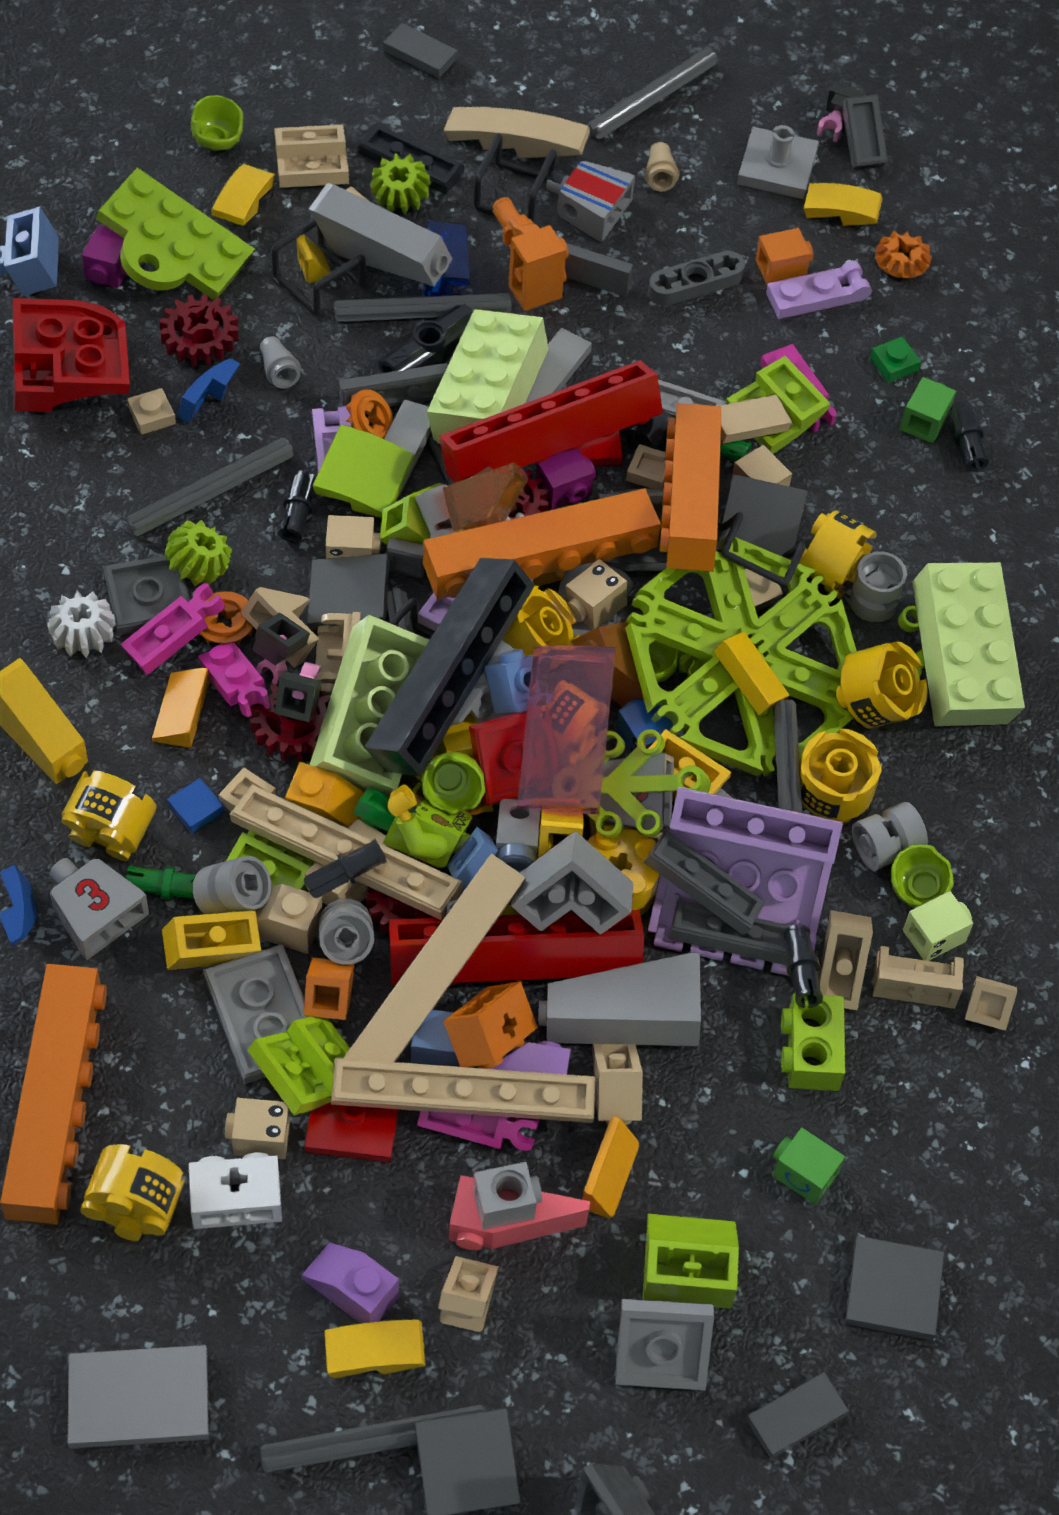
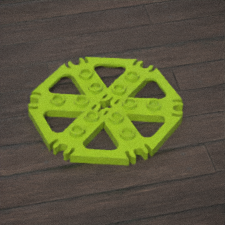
[625,537,857,776]

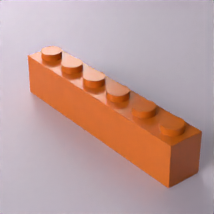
[660,403,722,572]
[423,489,661,600]
[0,964,107,1224]

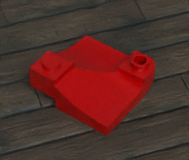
[12,298,130,412]

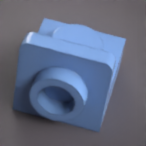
[447,827,498,893]

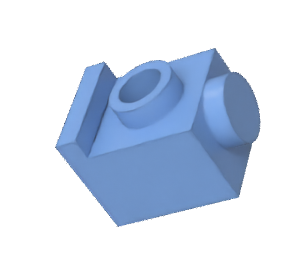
[485,649,551,713]

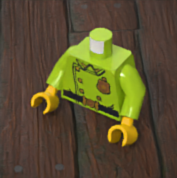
[383,752,473,868]

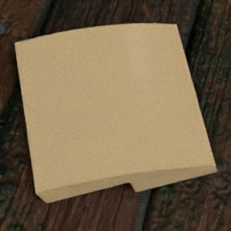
[274,125,349,188]

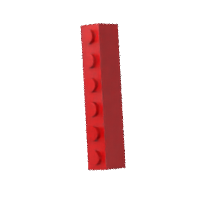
[439,360,663,485]
[389,910,644,985]

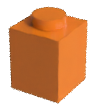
[755,228,813,285]
[303,958,354,1020]

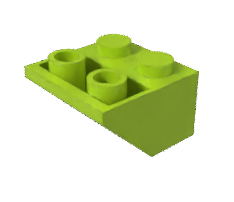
[643,1214,739,1309]

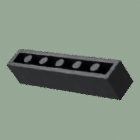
[364,558,535,776]

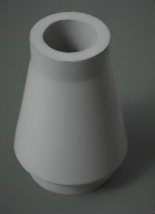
[260,336,301,388]

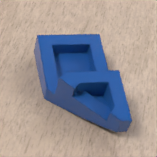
[176,358,240,424]
[0,864,38,945]

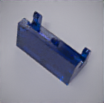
[423,220,470,297]

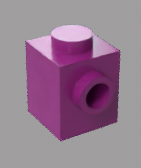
[82,225,129,288]
[535,449,596,510]

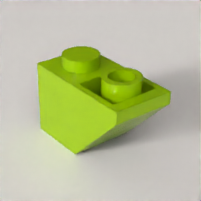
[379,483,442,545]

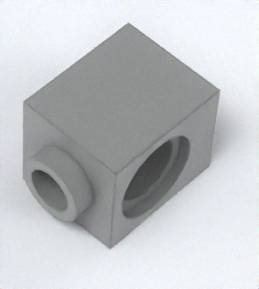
[473,1162,542,1230]

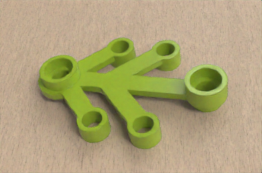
[551,729,711,838]

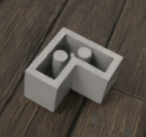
[511,831,633,935]

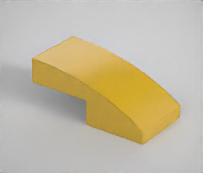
[211,164,274,226]
[804,183,882,226]
[325,1320,425,1379]

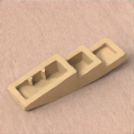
[444,107,590,158]

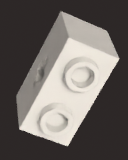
[189,1152,282,1229]

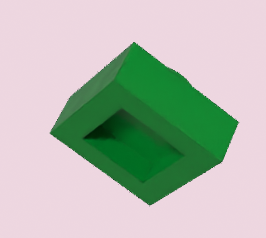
[870,336,921,383]
[353,786,395,831]

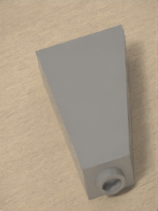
[308,183,453,286]
[538,953,701,1046]

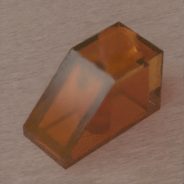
[443,463,528,532]

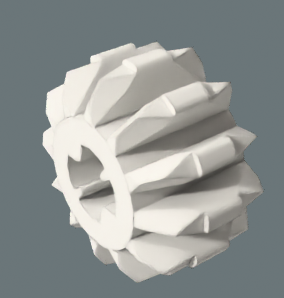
[48,590,116,658]

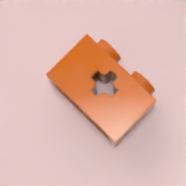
[443,981,538,1069]

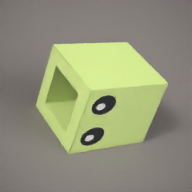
[903,891,973,961]

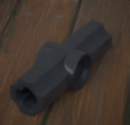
[378,303,473,373]

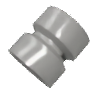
[849,551,907,622]
[852,802,928,871]
[193,856,272,914]
[319,898,374,965]

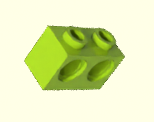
[781,993,845,1091]

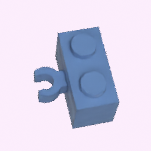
[0,206,59,296]

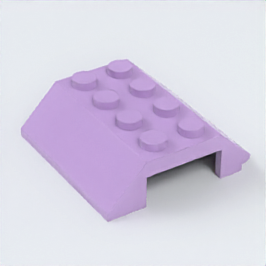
[648,787,843,976]

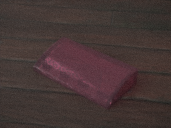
[517,645,615,815]

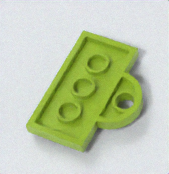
[96,168,255,300]

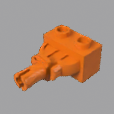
[492,197,568,311]

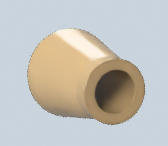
[645,142,679,191]

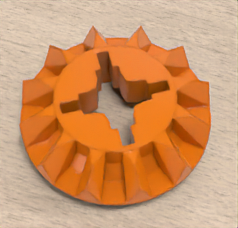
[875,231,932,278]
[346,389,394,439]
[198,591,253,645]

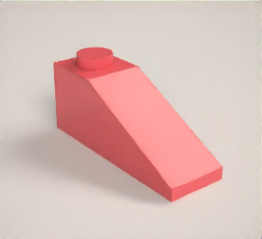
[449,1175,590,1250]

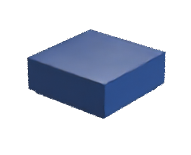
[167,778,224,834]

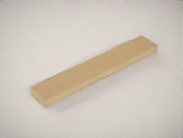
[230,784,463,920]
[343,853,526,1062]
[331,1058,595,1123]

